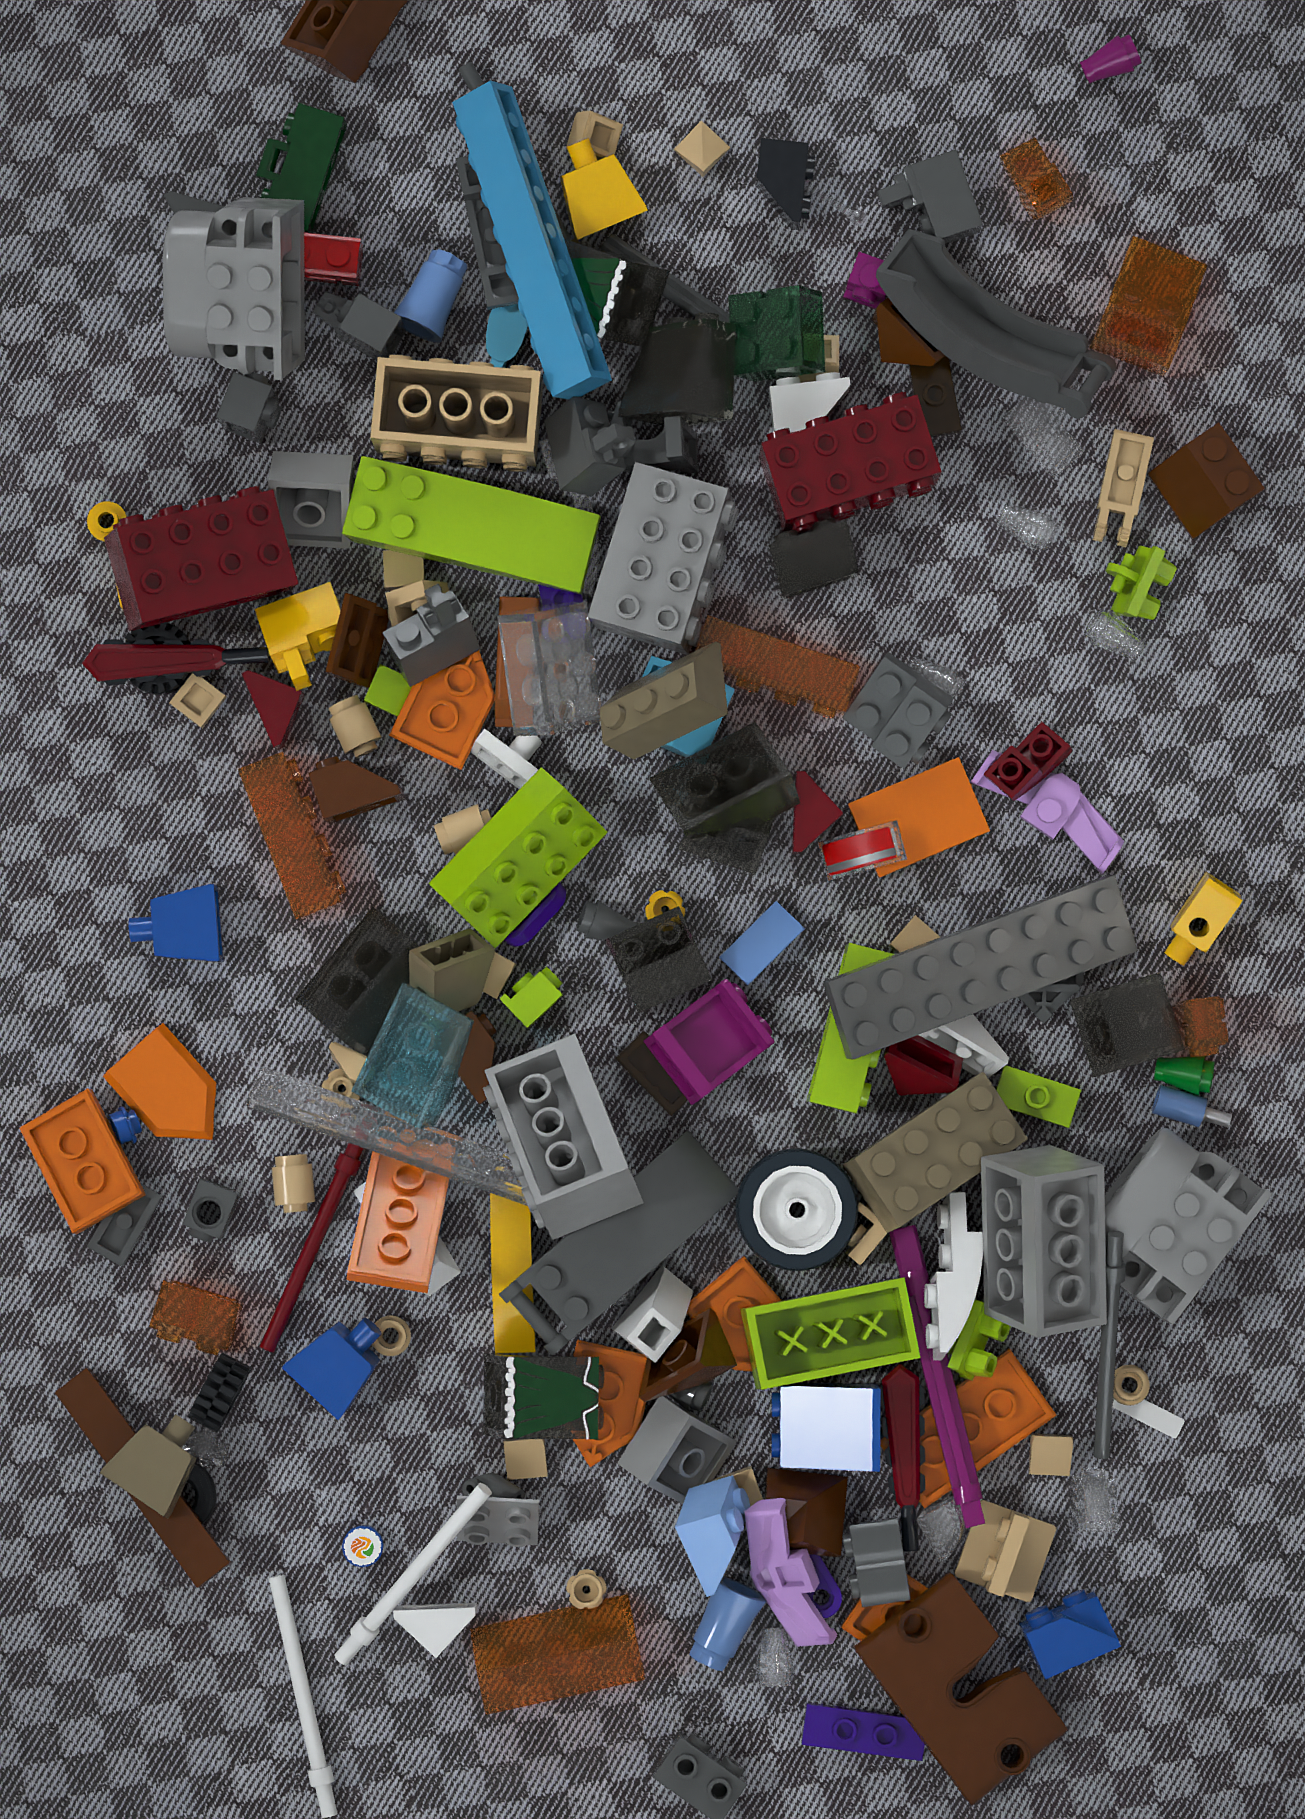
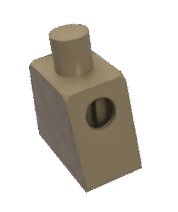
[409,928,495,1028]
[100,1414,197,1519]

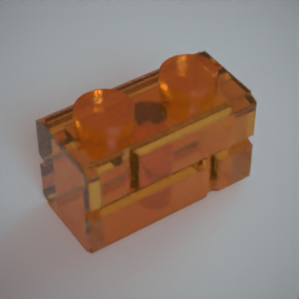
[1173,996,1229,1057]

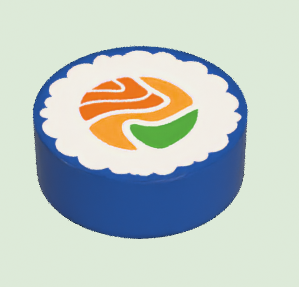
[342,1525,384,1567]

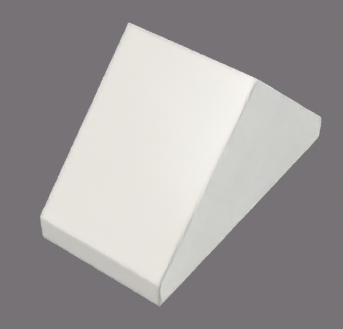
[393,1603,477,1658]

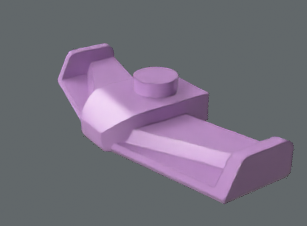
[970,750,1124,874]
[744,1498,837,1647]

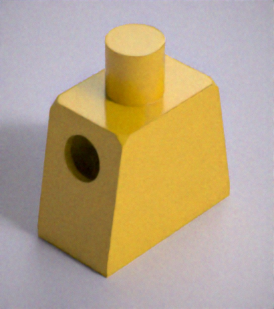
[560,138,648,240]
[1164,871,1243,966]

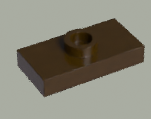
[908,356,962,438]
[615,1030,688,1116]

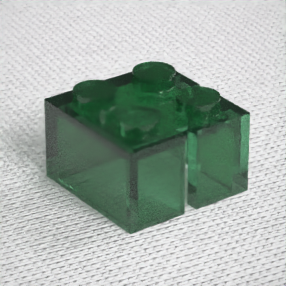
[728,285,826,381]

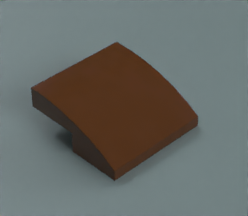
[325,593,389,688]

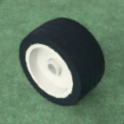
[735,1149,858,1271]

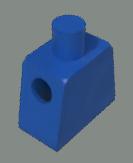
[129,884,224,962]
[282,1318,382,1420]

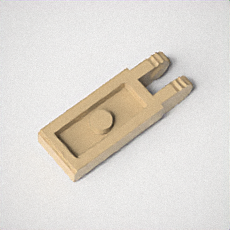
[1093,429,1154,547]

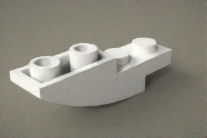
[924,1192,983,1360]

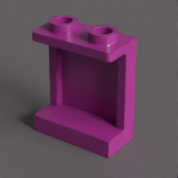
[643,978,775,1105]

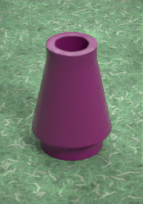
[1080,34,1142,84]

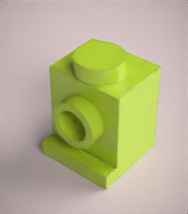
[500,966,563,1029]

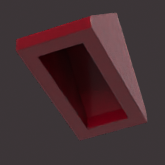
[241,670,305,750]
[792,771,843,854]
[884,1035,963,1095]

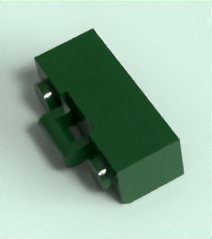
[256,103,347,233]

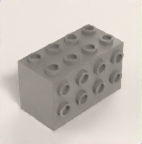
[587,462,739,655]

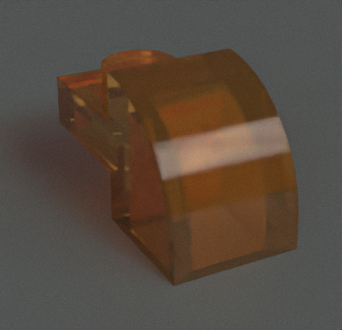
[1000,137,1073,220]

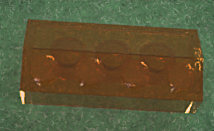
[470,1593,646,1715]

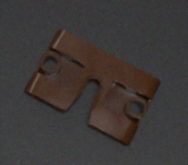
[853,1572,1068,1806]

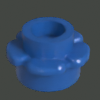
[108,1106,142,1145]

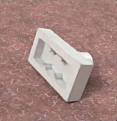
[471,728,542,789]

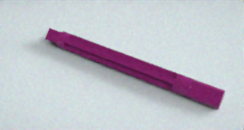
[889,1225,986,1528]

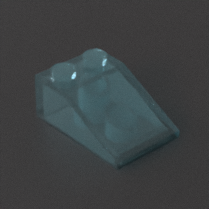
[351,983,474,1129]

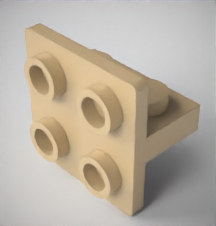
[955,1500,1056,1602]

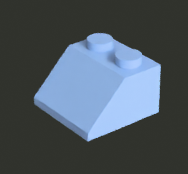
[675,1475,750,1597]

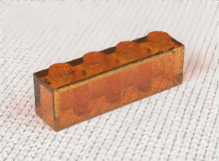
[695,615,861,719]
[238,752,347,921]

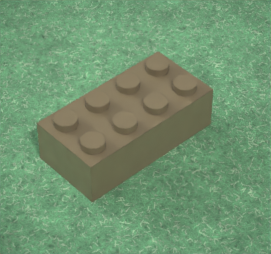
[842,1071,1028,1233]

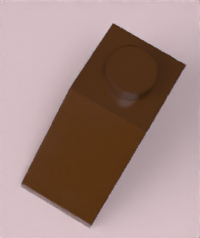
[432,1010,497,1105]

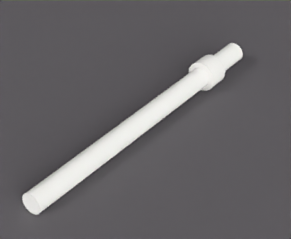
[335,1483,492,1665]
[269,1574,338,1818]

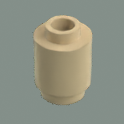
[329,695,382,758]
[434,804,492,855]
[272,1154,315,1213]

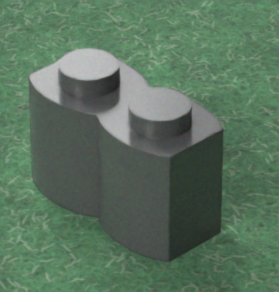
[843,1517,911,1607]

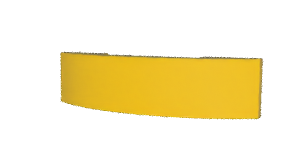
[490,1191,536,1354]

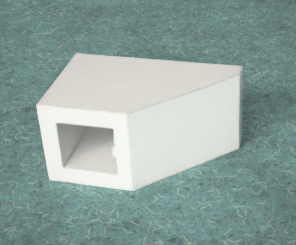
[768,372,850,433]
[611,1265,693,1363]

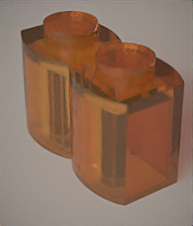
[149,1278,244,1355]

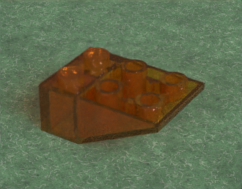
[1089,236,1207,376]

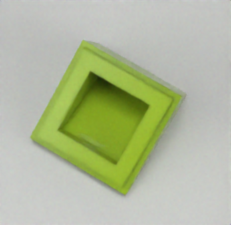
[364,664,412,717]

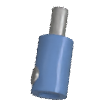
[1152,1085,1232,1128]

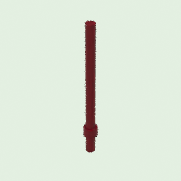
[259,1124,371,1353]

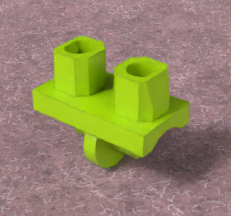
[1105,546,1177,620]
[947,1299,1011,1381]

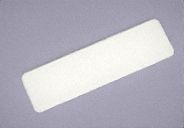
[1113,1388,1184,1438]

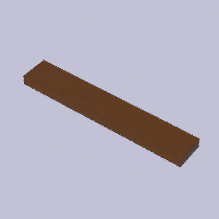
[55,1368,232,1588]

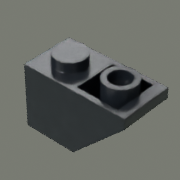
[756,138,815,230]

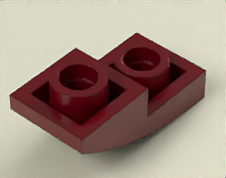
[984,721,1073,801]

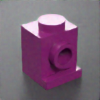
[843,252,886,310]

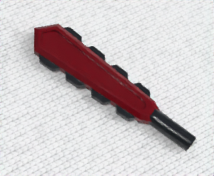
[82,639,269,686]
[880,1363,925,1552]

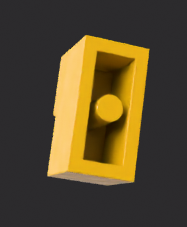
[255,582,341,691]

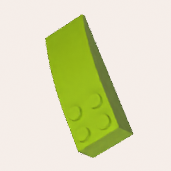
[342,456,601,594]

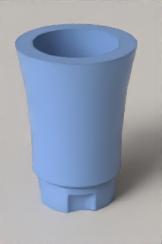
[394,249,467,343]
[689,1576,767,1671]

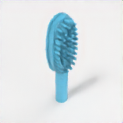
[486,304,528,368]

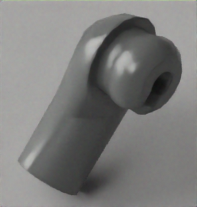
[462,1473,525,1499]

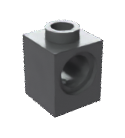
[182,1178,241,1243]

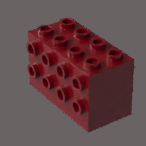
[759,392,942,534]
[104,486,299,632]

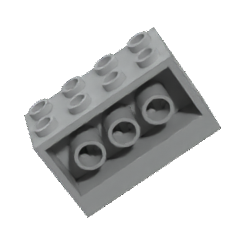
[483,1034,644,1240]
[981,1145,1107,1338]

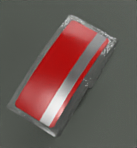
[818,820,907,881]

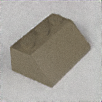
[599,641,728,760]

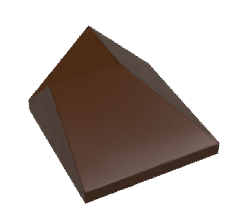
[872,298,945,366]
[639,1308,737,1402]
[764,1468,848,1558]

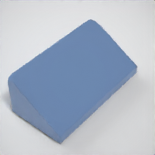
[719,901,805,986]

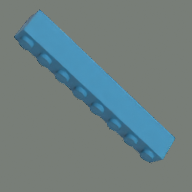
[452,80,612,400]

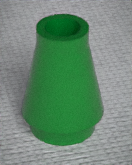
[1154,1056,1215,1096]

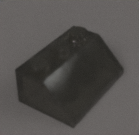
[295,907,420,1055]

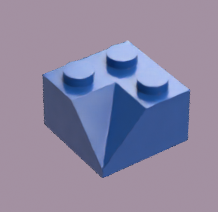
[1019,1589,1121,1679]

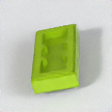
[996,1065,1081,1128]

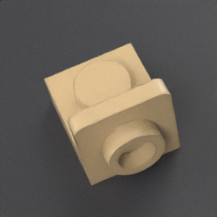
[385,580,449,627]
[845,1200,887,1266]

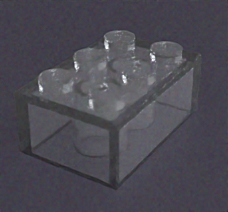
[497,601,601,736]

